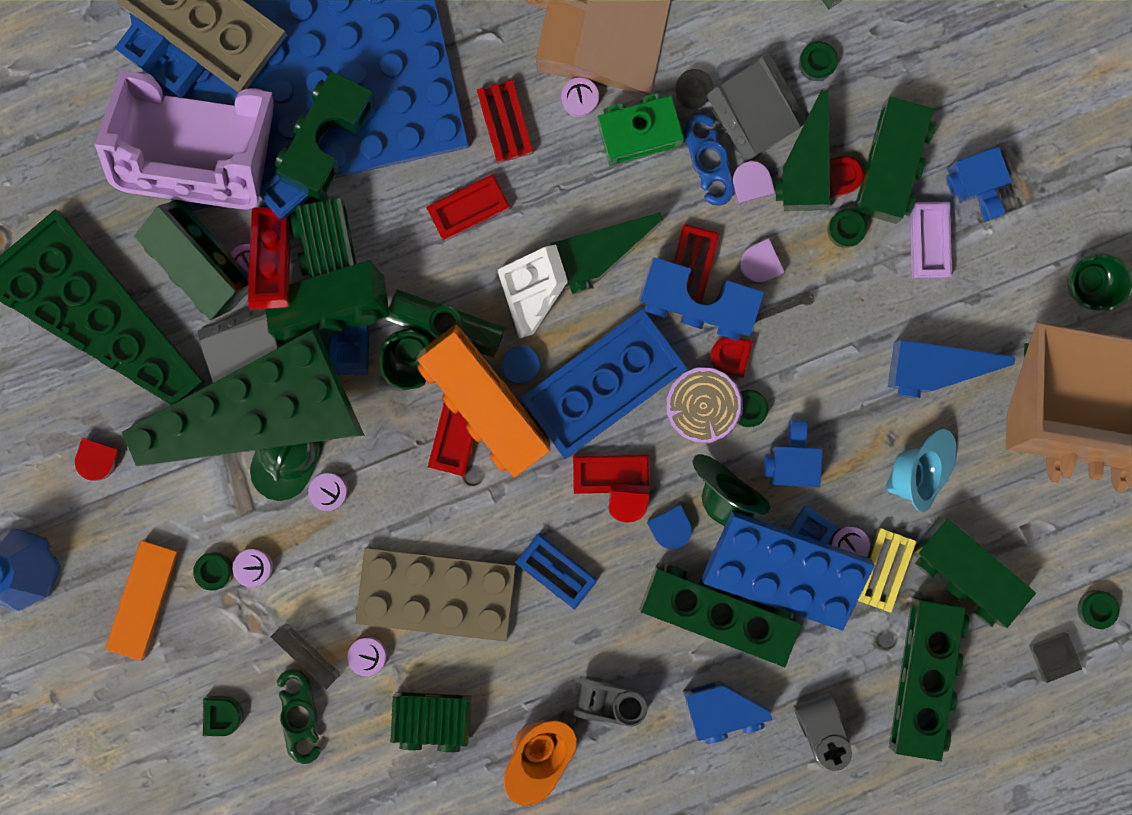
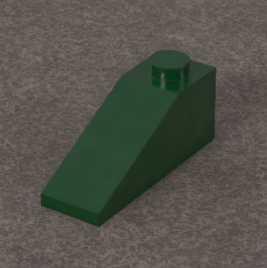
[776,90,830,211]
[550,212,663,295]

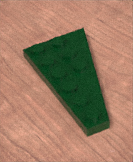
[0,209,205,405]
[122,330,365,466]

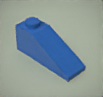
[888,340,1015,398]

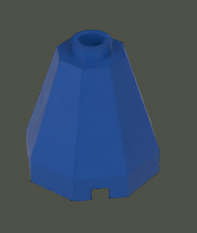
[0,528,60,611]

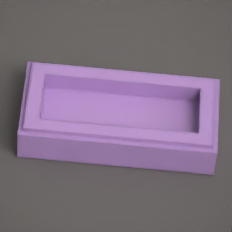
[910,202,952,279]

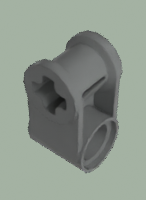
[572,676,647,727]
[793,692,852,771]

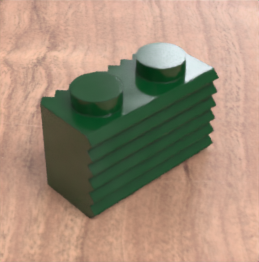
[291,198,357,278]
[390,692,472,752]

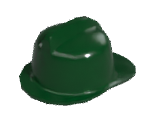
[250,441,323,501]
[692,454,770,527]

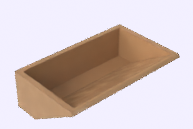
[526,0,671,94]
[1006,321,1132,493]

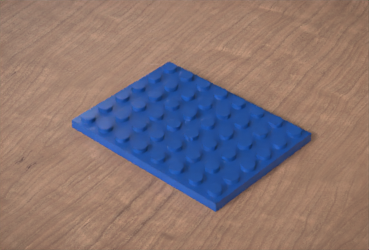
[129,0,469,211]

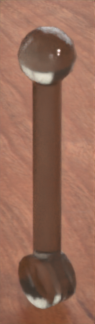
[755,291,815,322]

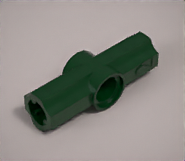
[386,289,505,358]

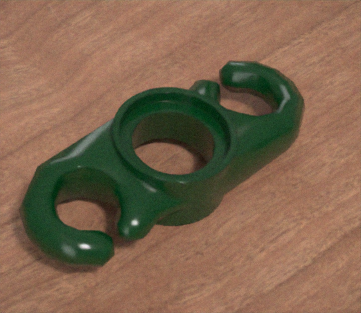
[276,669,321,764]

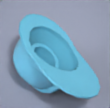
[886,429,957,512]

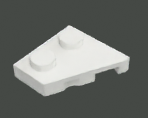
[497,245,568,338]

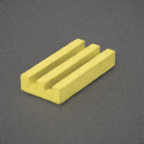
[858,528,917,613]

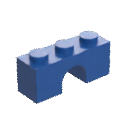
[638,257,764,341]

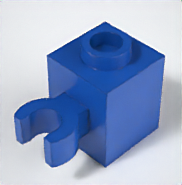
[946,146,1012,222]
[764,421,822,487]

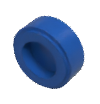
[502,346,540,384]

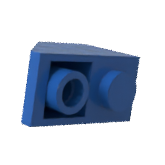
[683,681,773,744]

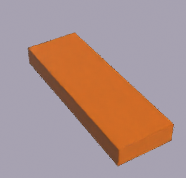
[105,540,179,661]

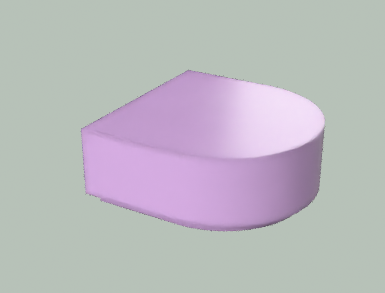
[733,161,775,205]
[739,238,785,284]

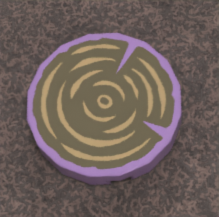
[667,368,743,443]

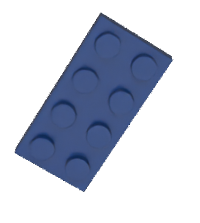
[520,308,688,459]
[702,511,875,631]

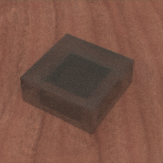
[1029,632,1082,683]

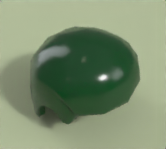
[1067,253,1132,311]
[379,328,433,390]

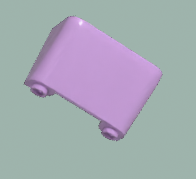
[95,70,274,210]

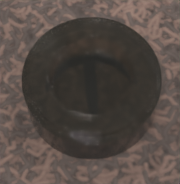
[675,69,714,109]

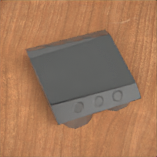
[707,55,807,162]
[198,309,283,383]

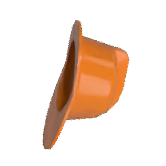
[504,719,577,806]

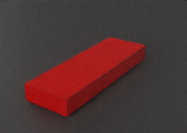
[247,207,292,310]

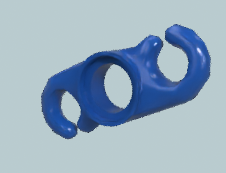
[684,113,734,206]

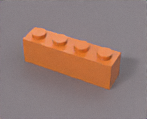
[417,324,551,478]

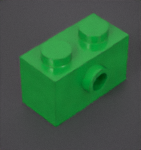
[597,93,684,166]

